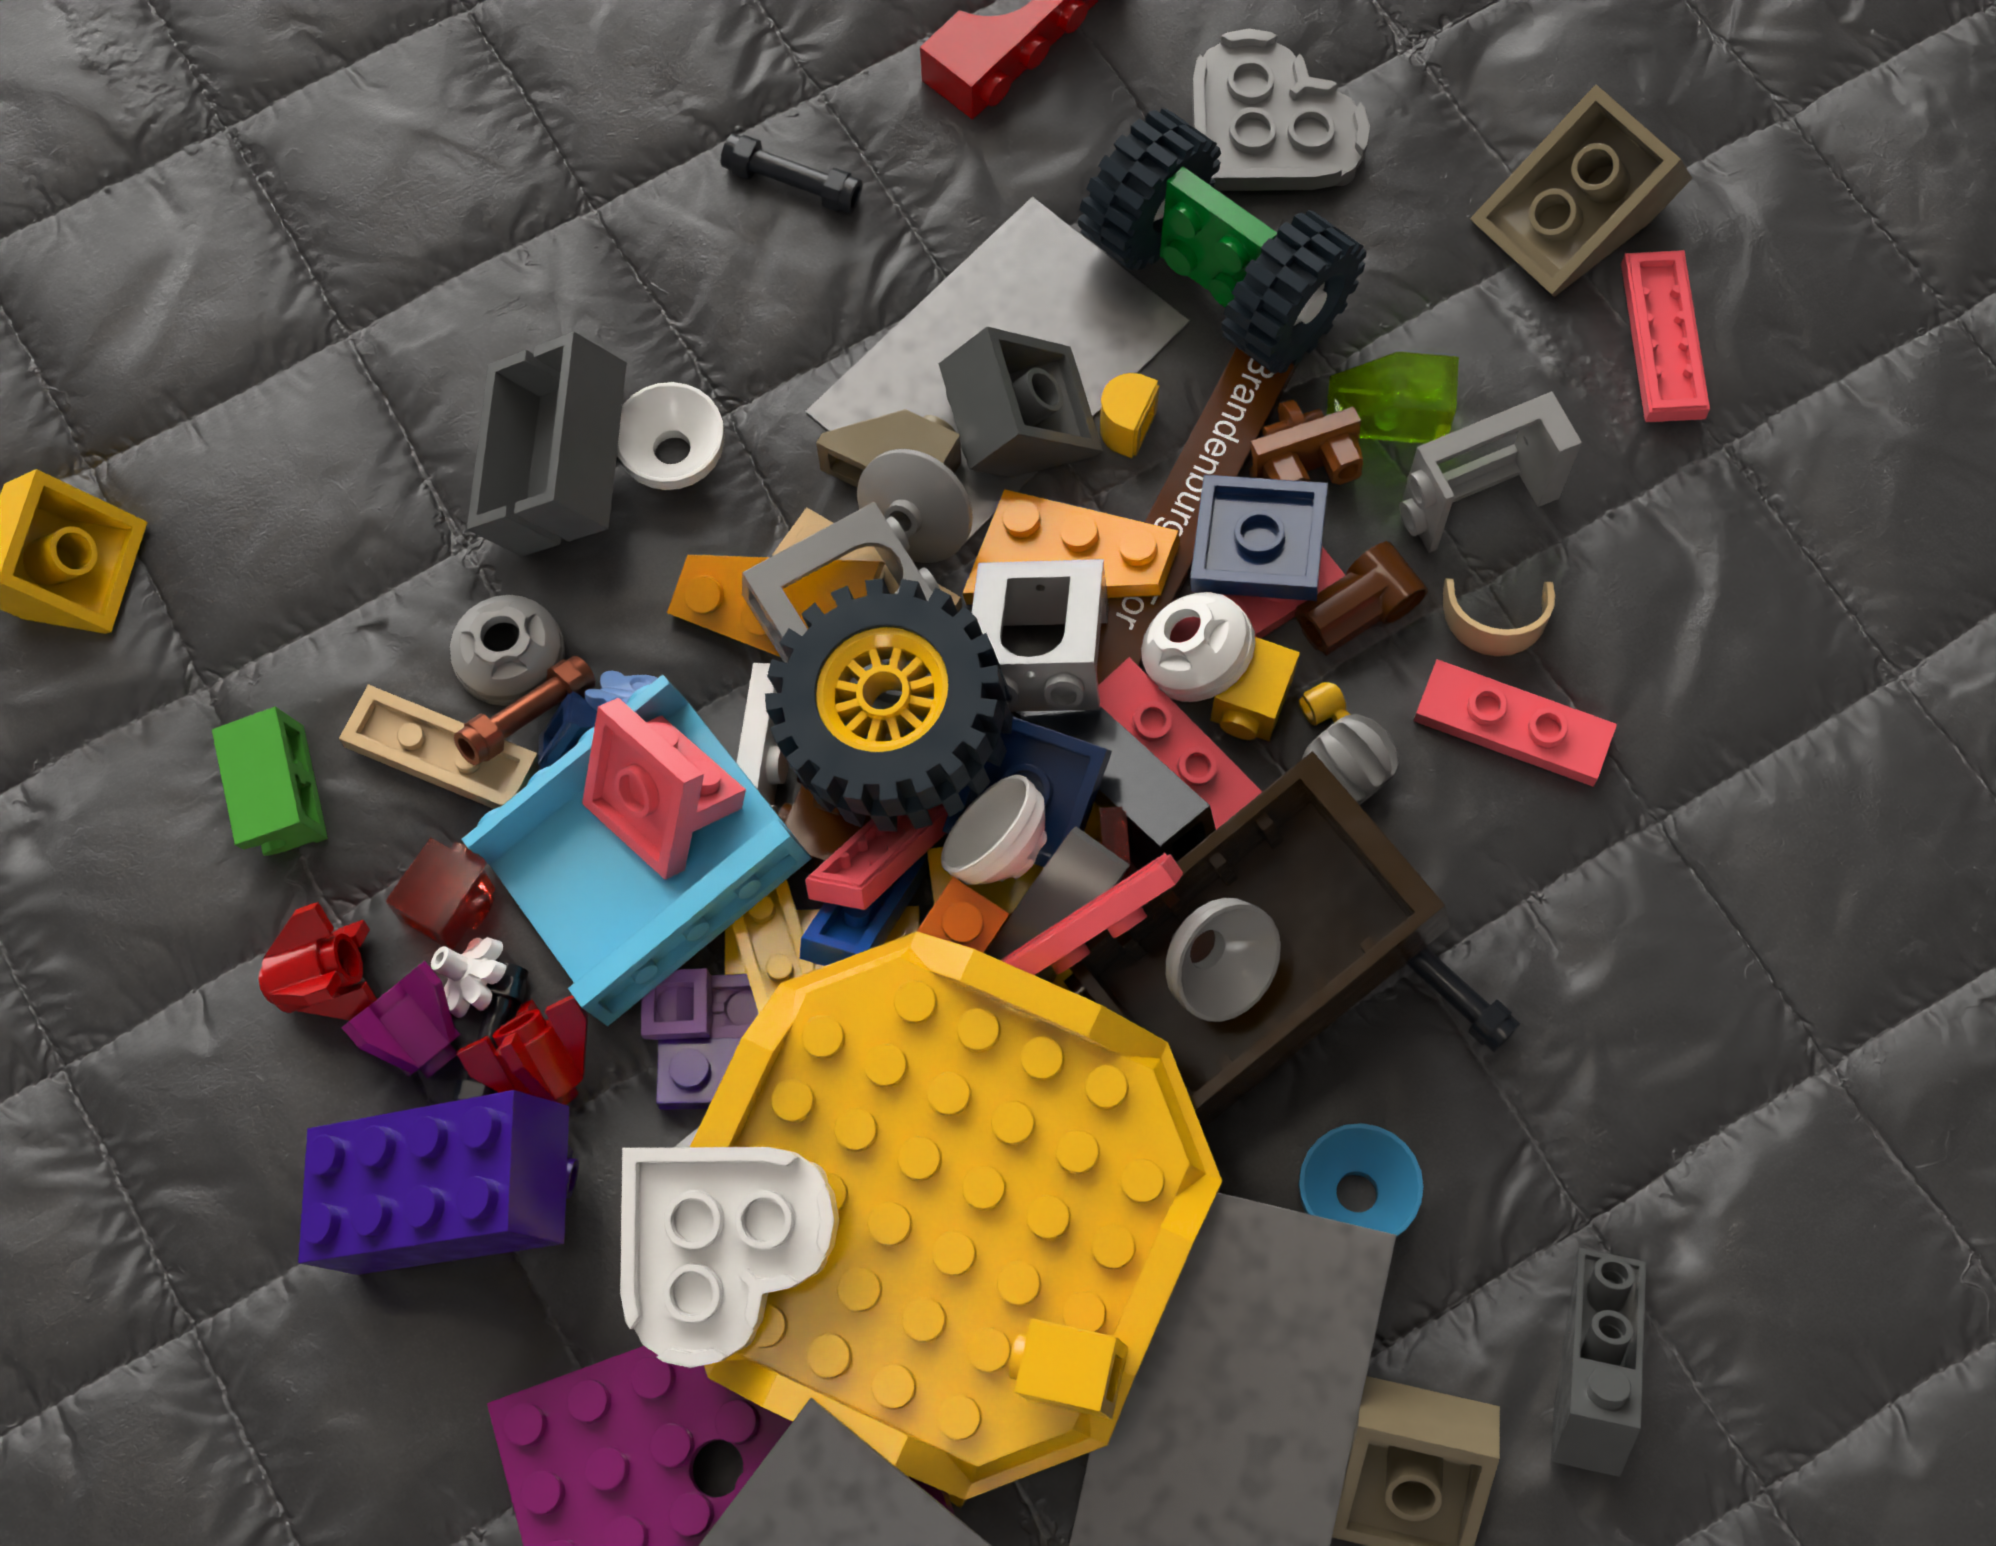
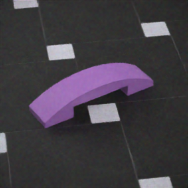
[641,968,759,1040]

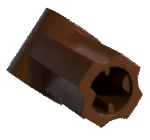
[1295,541,1428,656]

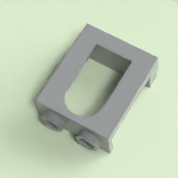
[1399,391,1582,553]
[742,502,940,663]
[971,559,1109,712]

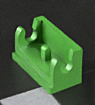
[212,706,328,856]

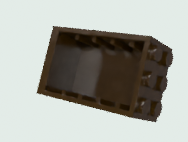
[1064,751,1450,1128]

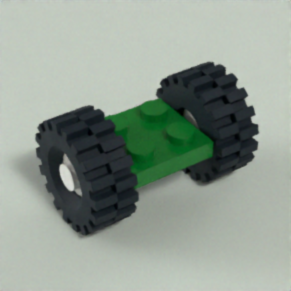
[1078,108,1366,374]

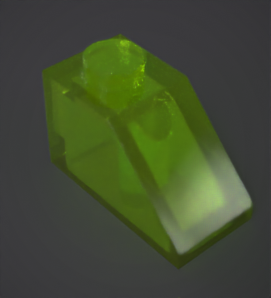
[1326,352,1459,444]

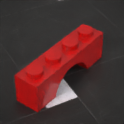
[920,0,1099,120]

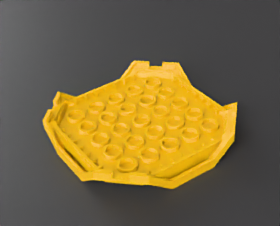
[690,931,1222,1500]

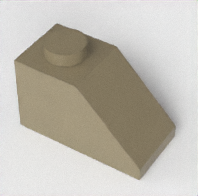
[816,409,961,488]

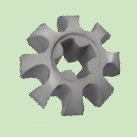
[1302,714,1399,805]

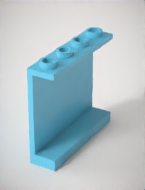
[462,675,812,1026]

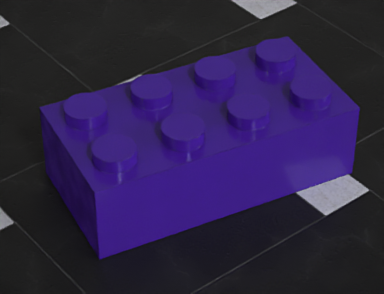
[298,1090,569,1275]

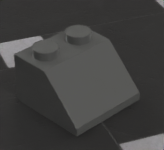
[938,327,1103,477]

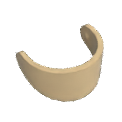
[1443,578,1555,657]

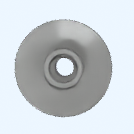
[857,449,973,563]

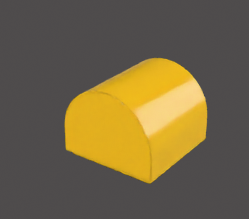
[1100,373,1159,459]

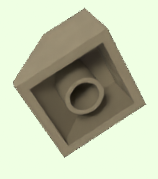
[1332,1376,1500,1546]

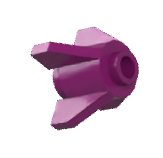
[341,961,461,1079]

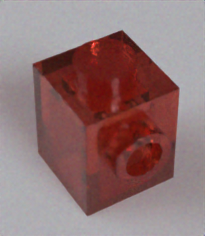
[385,837,496,950]

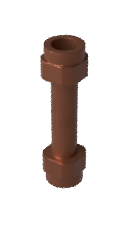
[454,656,596,765]

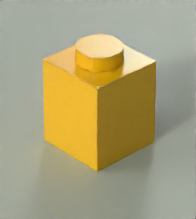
[1210,637,1300,741]
[1009,1318,1128,1419]

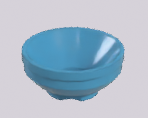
[1298,1123,1424,1237]

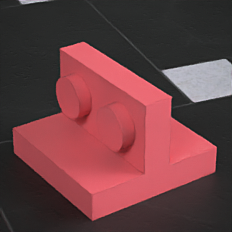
[582,698,746,880]

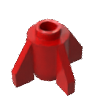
[258,902,377,1021]
[457,995,588,1105]

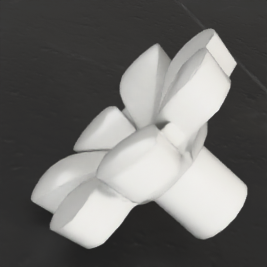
[431,937,507,1018]

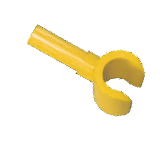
[1299,682,1351,726]

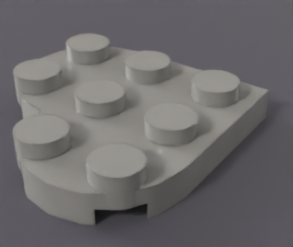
[1192,29,1370,191]

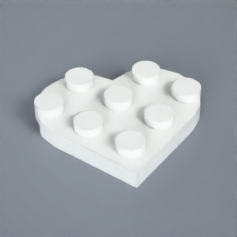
[620,1147,839,1368]

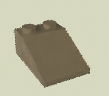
[1470,84,1692,297]

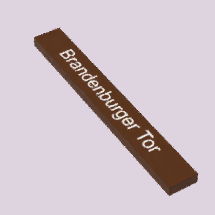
[1097,348,1298,685]

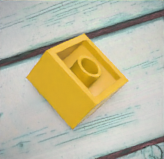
[0,469,148,634]

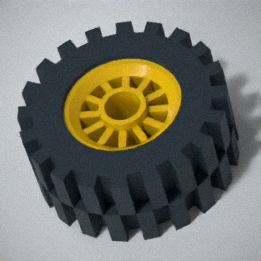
[765,578,1013,832]

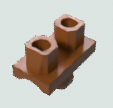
[1249,399,1363,485]

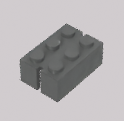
[467,331,627,557]

